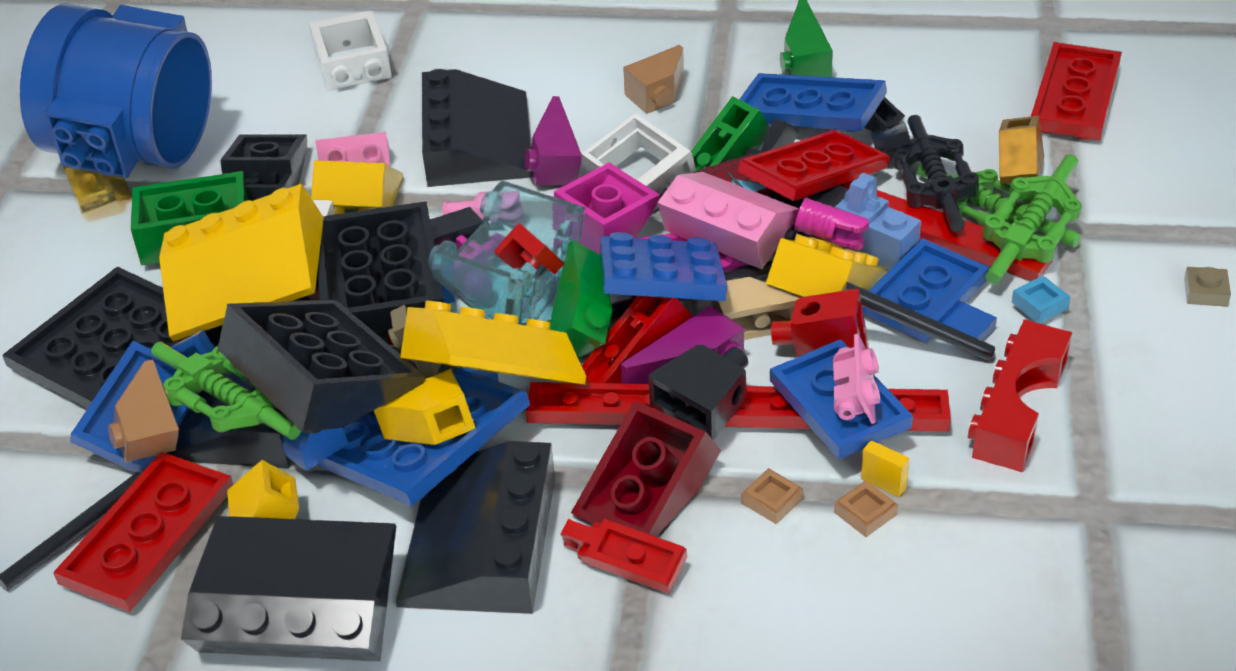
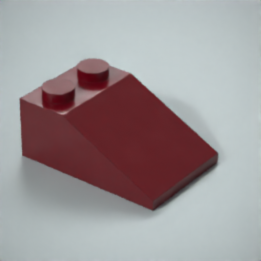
[571,400,721,537]

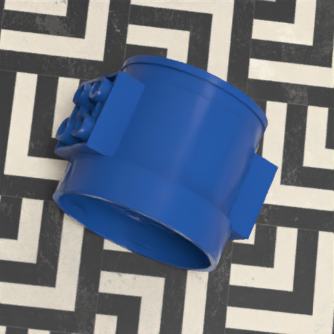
[20,3,212,178]

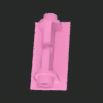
[315,132,391,166]
[833,334,880,424]

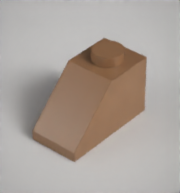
[623,45,684,114]
[108,359,179,463]

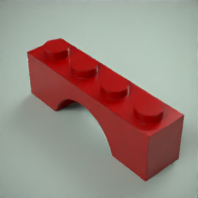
[968,320,1072,472]

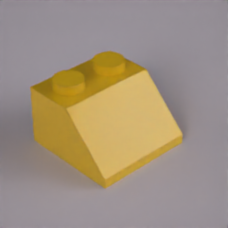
[311,160,403,215]

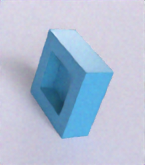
[1012,276,1071,323]

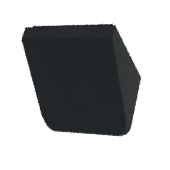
[864,97,905,131]

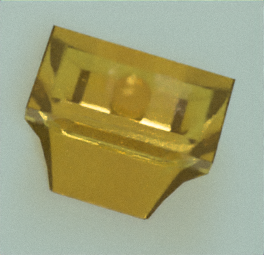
[63,166,132,215]

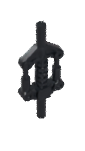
[893,115,979,232]

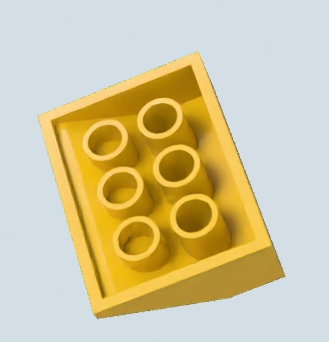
[159,184,324,342]

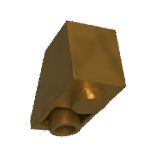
[999,116,1045,184]

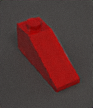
[582,296,693,384]

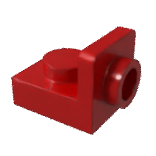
[494,223,565,275]

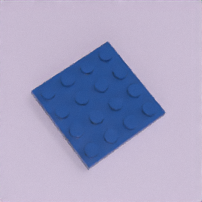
[317,368,530,507]

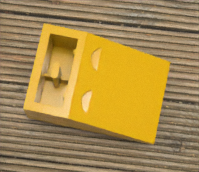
[766,234,889,297]

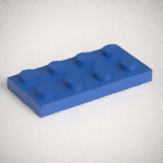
[740,73,887,132]

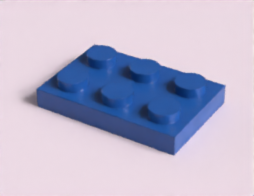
[862,238,990,343]
[770,339,913,460]
[70,341,200,474]

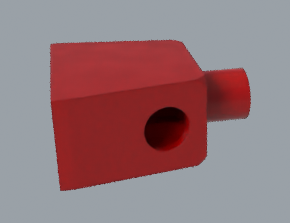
[771,289,869,357]

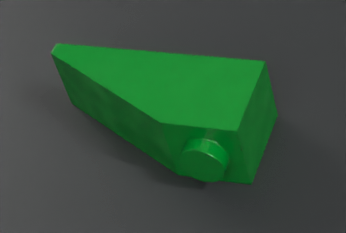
[780,0,833,77]
[691,96,770,171]
[550,240,612,359]

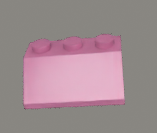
[658,172,800,269]

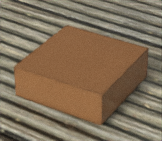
[741,468,803,524]
[834,480,898,537]

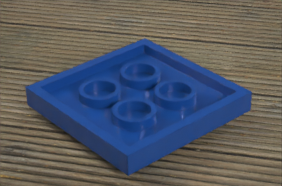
[599,232,727,301]

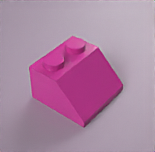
[553,163,660,254]

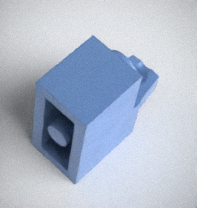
[835,173,921,270]

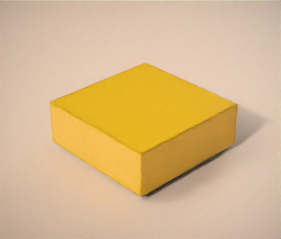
[861,441,910,497]

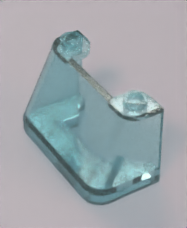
[428,180,585,326]

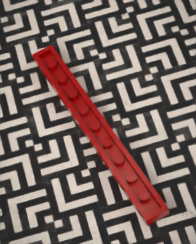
[526,382,951,432]

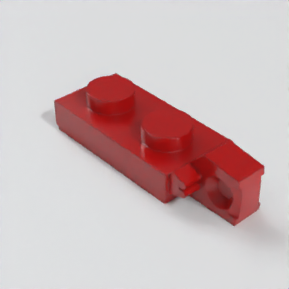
[560,519,688,594]

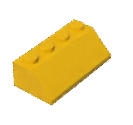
[400,301,586,385]

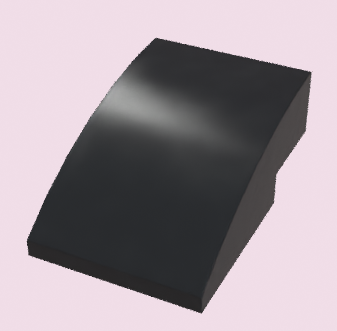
[220,134,308,201]

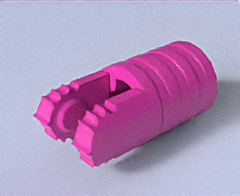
[794,198,870,251]

